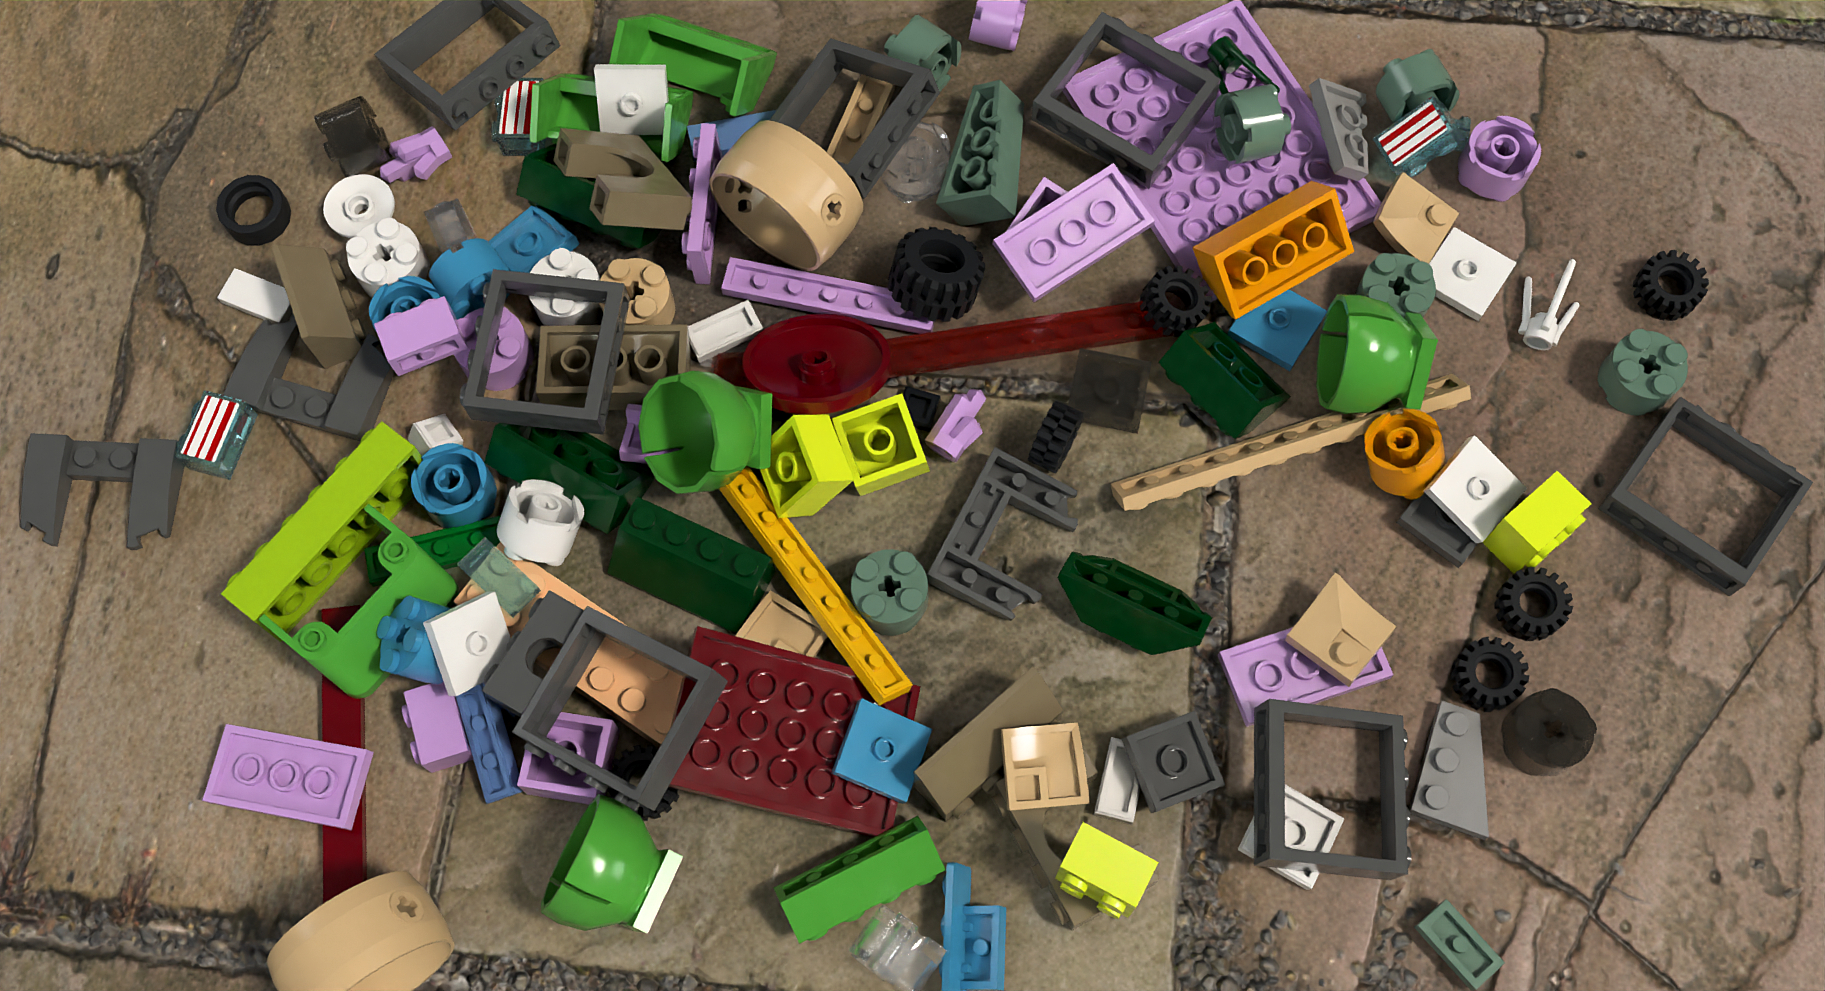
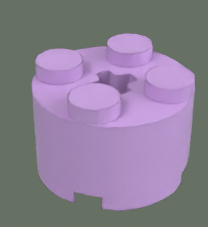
[968,0,1027,51]
[1458,116,1541,202]
[454,307,534,391]

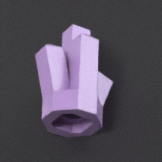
[380,126,452,183]
[925,389,986,463]

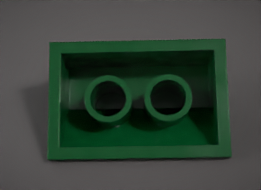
[1158,322,1291,439]

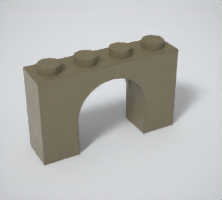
[553,128,692,230]
[991,745,1159,931]

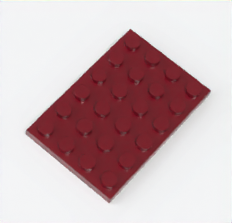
[669,626,921,838]

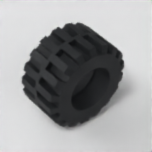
[888,227,985,322]

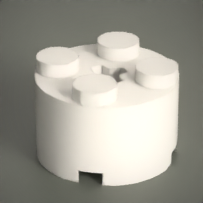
[346,218,430,298]
[528,248,603,326]
[496,479,584,566]

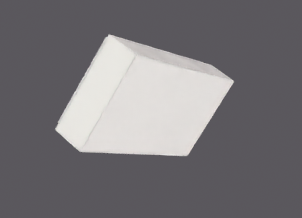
[217,268,293,324]
[688,300,763,363]
[1093,737,1141,825]

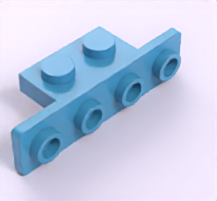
[939,862,1006,991]

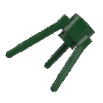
[1207,36,1280,94]

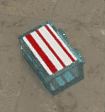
[491,78,546,156]
[1373,96,1465,177]
[175,390,258,480]

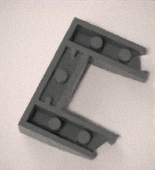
[222,315,395,441]
[20,433,187,550]
[926,447,1078,621]

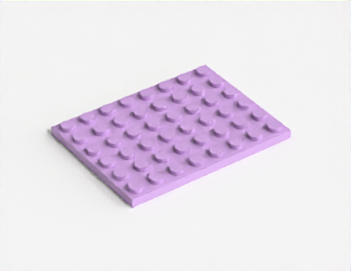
[1062,0,1382,301]

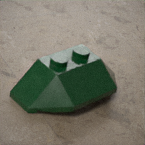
[1057,552,1213,655]

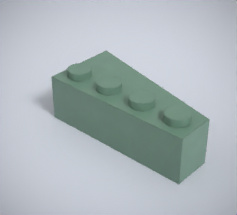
[936,80,1024,226]

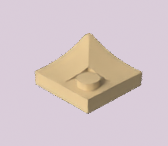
[1373,172,1459,264]
[1285,573,1396,687]
[735,590,829,658]
[1000,723,1090,811]

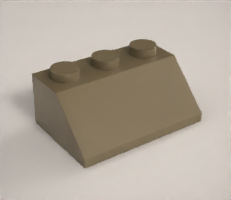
[271,244,367,369]

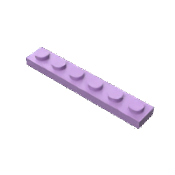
[721,257,935,336]

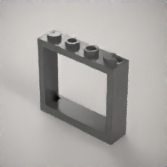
[374,0,561,130]
[1032,12,1221,189]
[770,38,940,199]
[460,269,630,435]
[1598,397,1813,596]
[512,606,728,811]
[1254,699,1411,880]

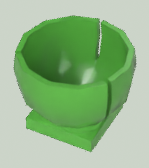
[1316,294,1438,414]
[638,371,772,494]
[541,794,683,933]

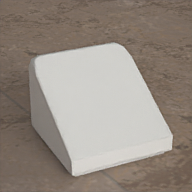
[408,414,464,456]

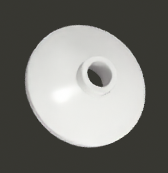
[323,174,395,238]

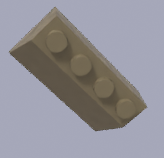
[536,324,691,410]
[914,666,1063,822]

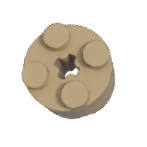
[599,258,675,325]

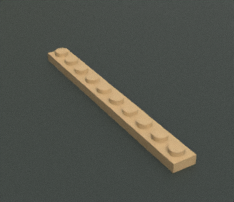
[1111,374,1471,511]

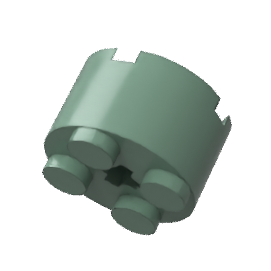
[884,15,961,94]
[1376,49,1460,126]
[1214,84,1291,164]
[1355,253,1436,318]
[1598,329,1688,416]
[851,549,928,636]

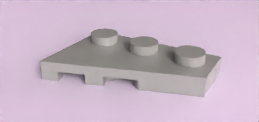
[1309,78,1369,181]
[1409,701,1489,840]

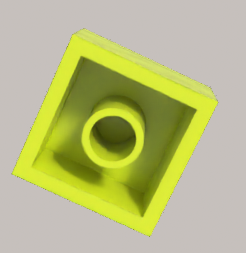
[832,393,930,496]
[760,414,854,518]
[1482,471,1592,574]
[1055,822,1159,919]

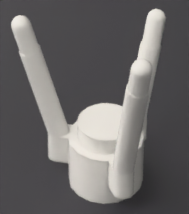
[1518,259,1579,350]

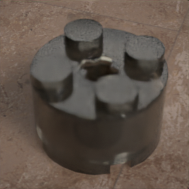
[314,96,393,178]
[1501,688,1597,776]

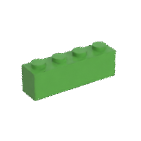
[773,816,945,944]

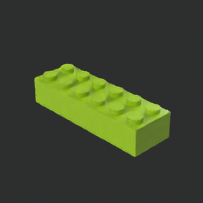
[221,421,422,642]

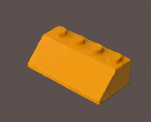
[1192,181,1354,320]

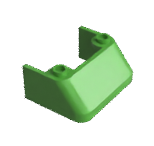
[609,13,777,117]
[530,73,693,162]
[259,504,459,699]

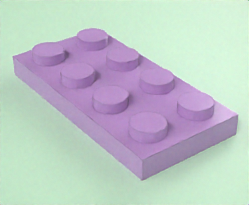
[682,123,723,285]
[993,163,1155,302]
[1217,627,1393,727]
[202,724,374,830]

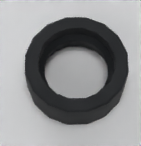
[216,175,291,245]

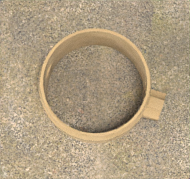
[709,120,863,271]
[267,871,455,991]

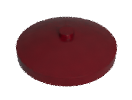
[742,314,891,415]

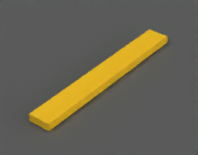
[719,466,913,705]

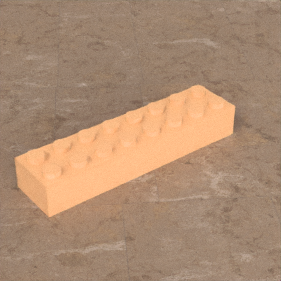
[453,541,683,748]

